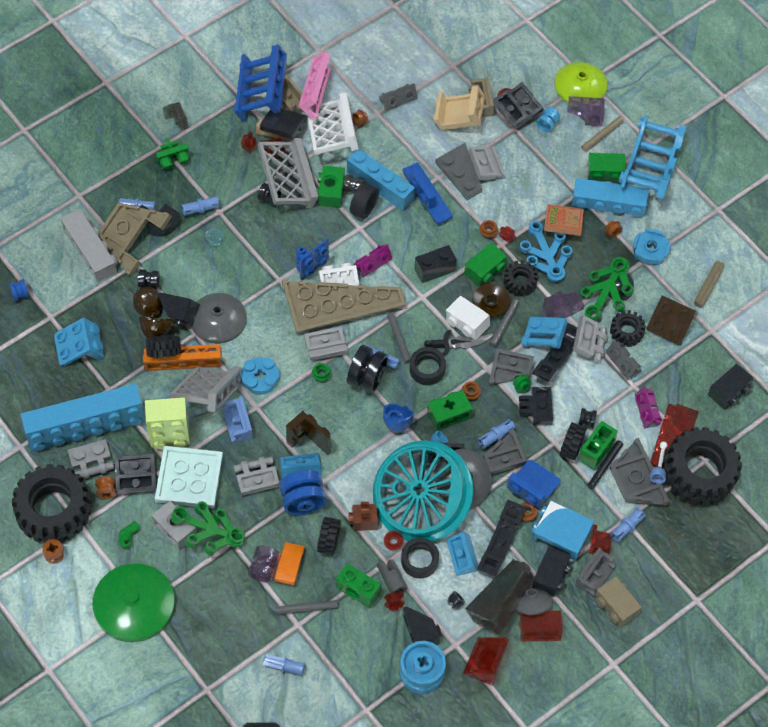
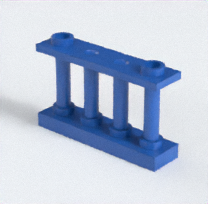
[234,44,287,122]

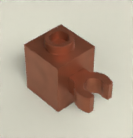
[348,501,378,531]

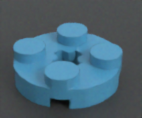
[633,229,671,265]
[241,357,280,395]

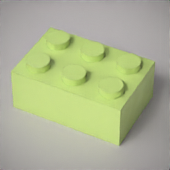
[145,397,190,450]

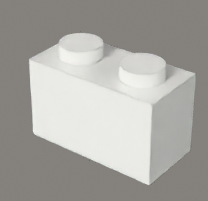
[446,296,490,340]

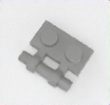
[573,315,607,363]
[68,439,114,480]
[233,456,279,496]

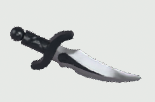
[424,330,494,356]

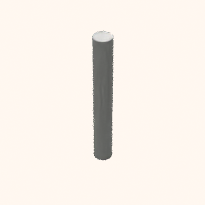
[489,299,519,348]
[387,313,410,364]
[276,600,338,615]

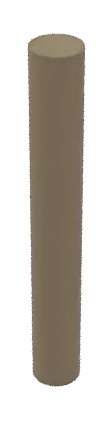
[581,116,624,152]

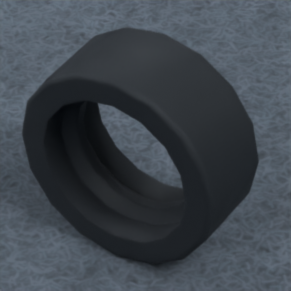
[349,182,379,219]
[409,347,446,385]
[401,538,439,579]

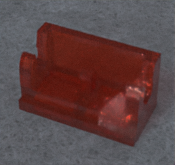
[519,611,563,641]

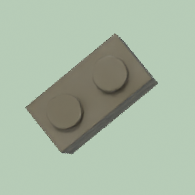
[595,577,642,628]

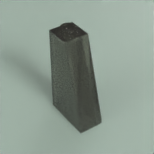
[465,559,534,635]

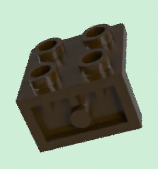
[646,295,698,345]
[286,411,331,455]

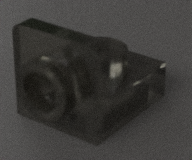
[163,102,188,131]

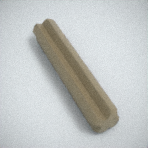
[694,261,725,308]

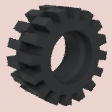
[503,260,538,297]
[610,310,646,347]
[145,335,181,358]
[559,422,587,460]
[317,517,341,555]

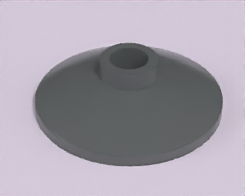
[511,588,552,615]

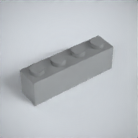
[60,209,118,282]

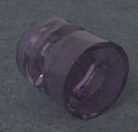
[248,545,281,583]

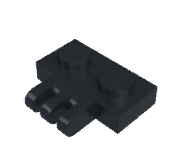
[519,387,553,425]

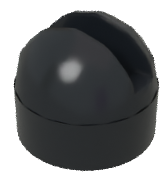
[447,591,465,609]

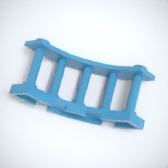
[619,115,687,199]

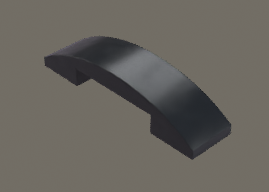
[532,323,577,383]
[477,500,526,578]

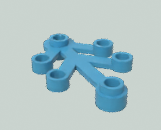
[519,221,572,282]

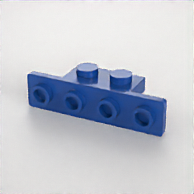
[403,163,453,225]

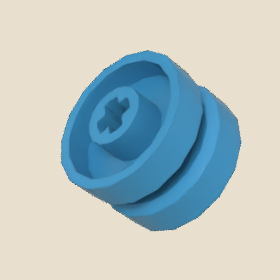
[399,641,446,694]

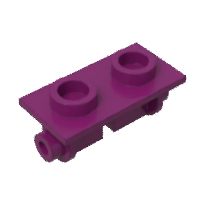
[353,244,392,278]
[635,385,662,429]

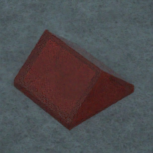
[463,637,509,686]

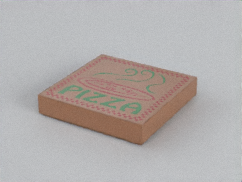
[544,204,584,236]

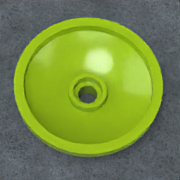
[554,62,607,107]

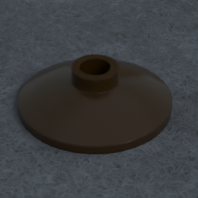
[472,283,510,317]

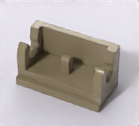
[281,74,304,113]
[468,77,494,117]

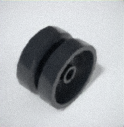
[347,345,389,394]

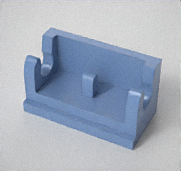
[222,397,253,444]

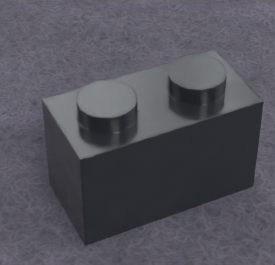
[414,245,457,283]
[708,363,754,410]
[532,546,572,597]

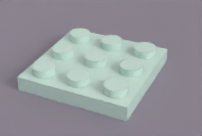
[155,446,223,509]

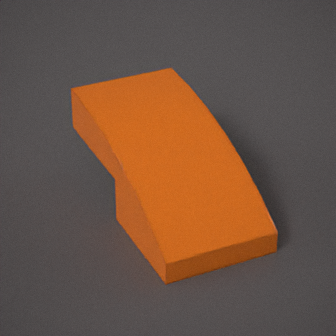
[274,542,305,585]

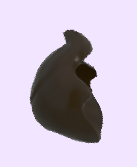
[133,287,162,319]
[139,316,175,338]

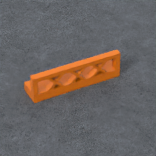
[143,344,221,371]

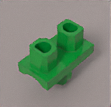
[155,138,189,170]

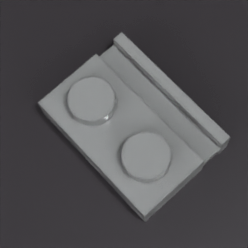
[468,146,505,180]
[304,327,348,361]

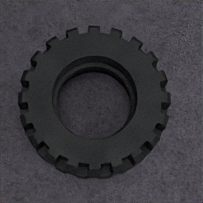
[663,427,742,506]
[12,464,91,543]

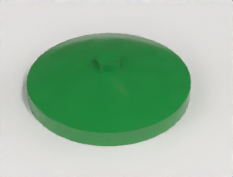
[92,563,175,642]

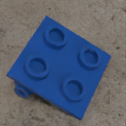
[296,238,329,280]

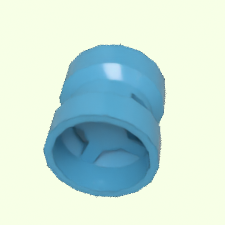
[536,107,561,132]

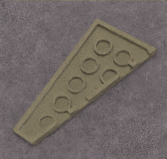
[282,280,406,334]

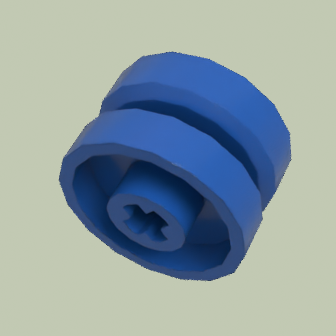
[279,470,327,515]

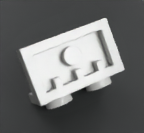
[318,263,359,286]

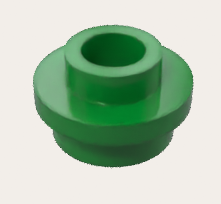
[312,363,331,382]
[513,374,531,393]

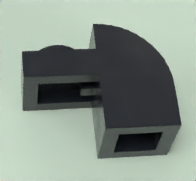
[139,204,181,237]

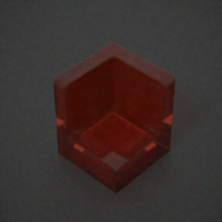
[589,524,612,555]

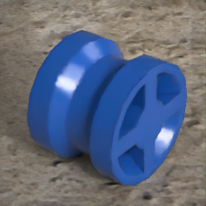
[9,279,29,301]

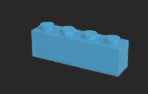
[347,149,415,211]
[572,178,649,217]

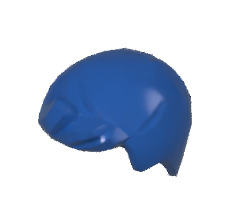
[383,403,414,433]

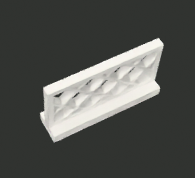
[307,93,359,155]

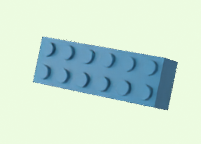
[20,384,145,451]

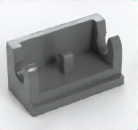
[575,548,616,598]

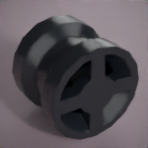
[578,408,597,429]

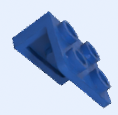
[507,460,560,510]

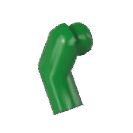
[118,521,140,548]

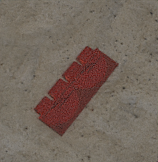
[650,404,699,469]

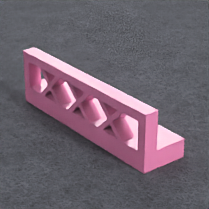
[298,51,331,120]

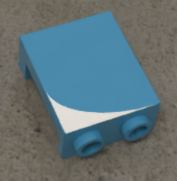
[531,501,594,561]

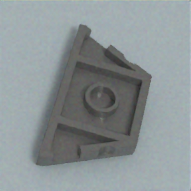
[609,438,670,506]

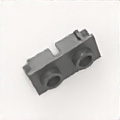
[379,83,418,111]
[606,340,642,380]

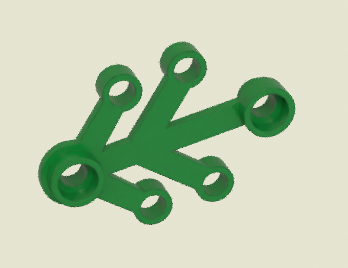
[581,257,634,321]
[171,501,245,555]

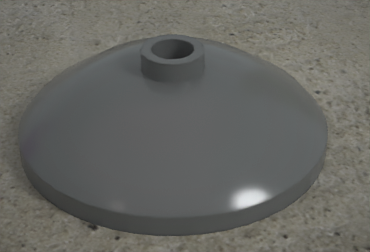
[191,293,246,344]
[435,449,492,508]

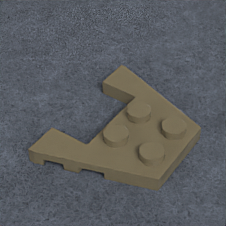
[99,202,172,277]

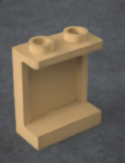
[433,85,485,130]

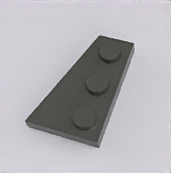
[435,143,482,201]

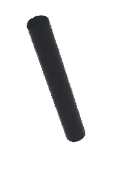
[587,440,623,489]

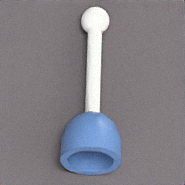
[650,442,668,484]

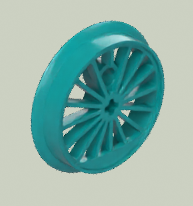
[373,440,473,542]

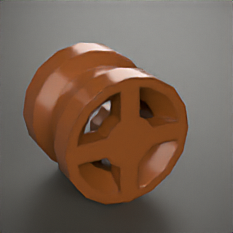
[95,476,117,499]
[42,539,64,564]

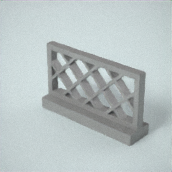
[257,138,318,208]
[170,366,242,412]

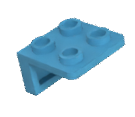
[54,317,104,366]

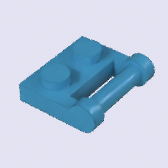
[521,317,568,349]

